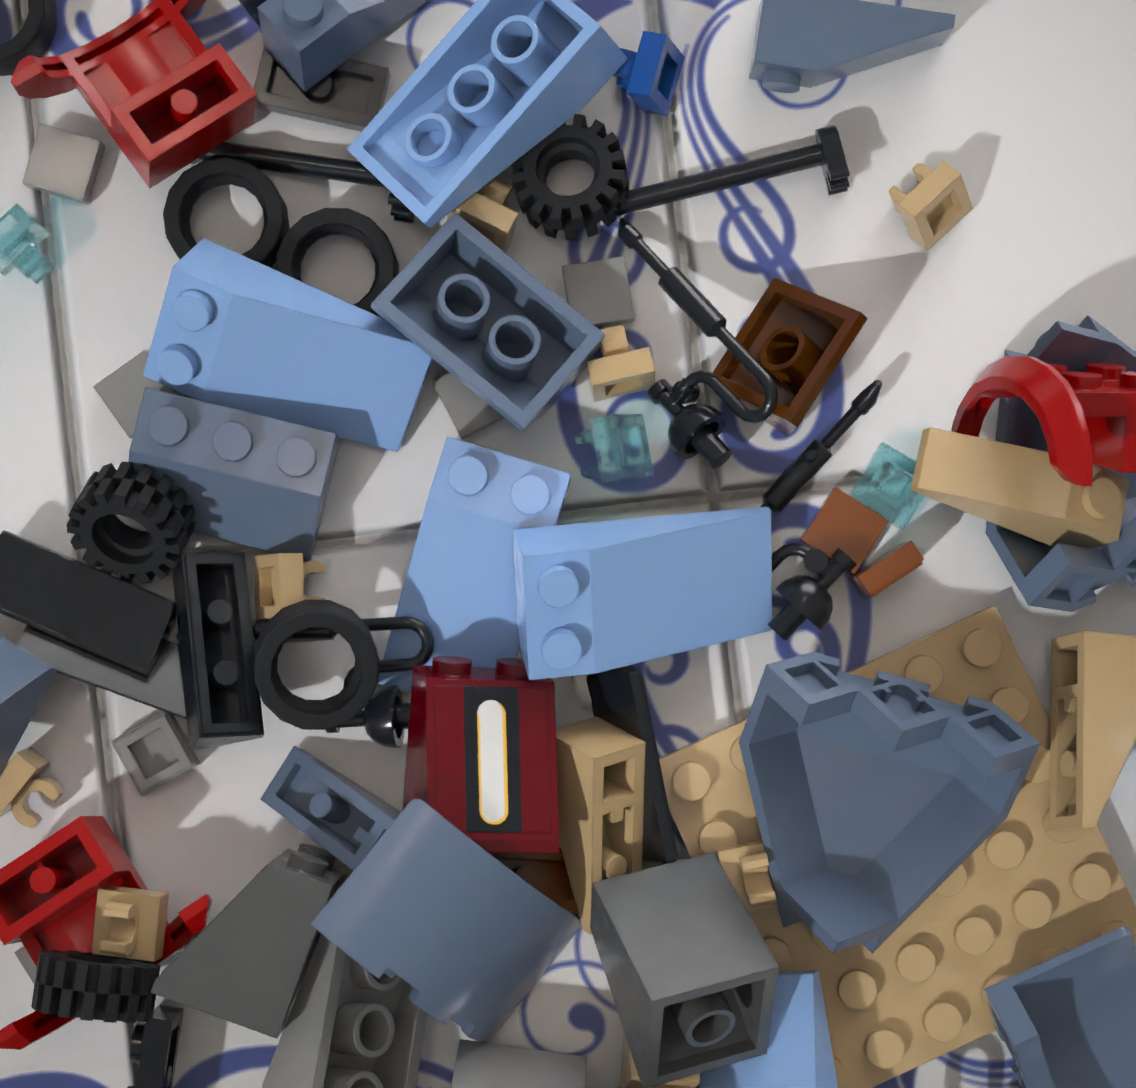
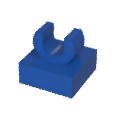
[613,31,685,117]

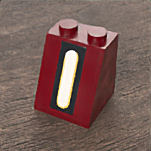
[402,656,560,853]

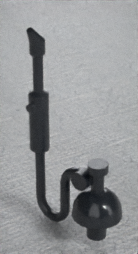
[618,218,778,469]
[760,380,882,641]
[176,616,434,748]

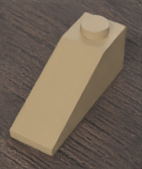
[910,427,1129,548]
[1049,630,1136,832]
[556,716,646,935]

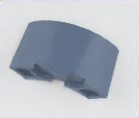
[310,799,582,1043]
[984,927,1136,1088]

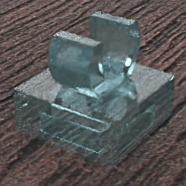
[0,203,55,284]
[575,414,654,483]
[849,442,925,530]

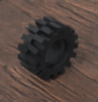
[510,114,629,240]
[66,462,196,584]
[31,950,160,1023]

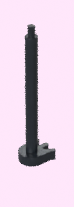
[614,125,850,216]
[196,142,414,223]

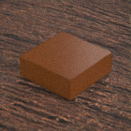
[799,487,889,575]
[850,541,924,597]

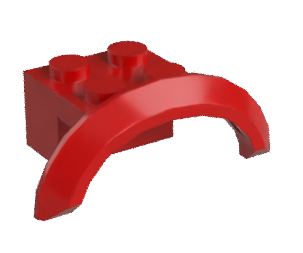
[11,0,257,188]
[951,356,1136,486]
[0,816,212,1050]

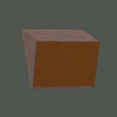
[713,278,868,436]

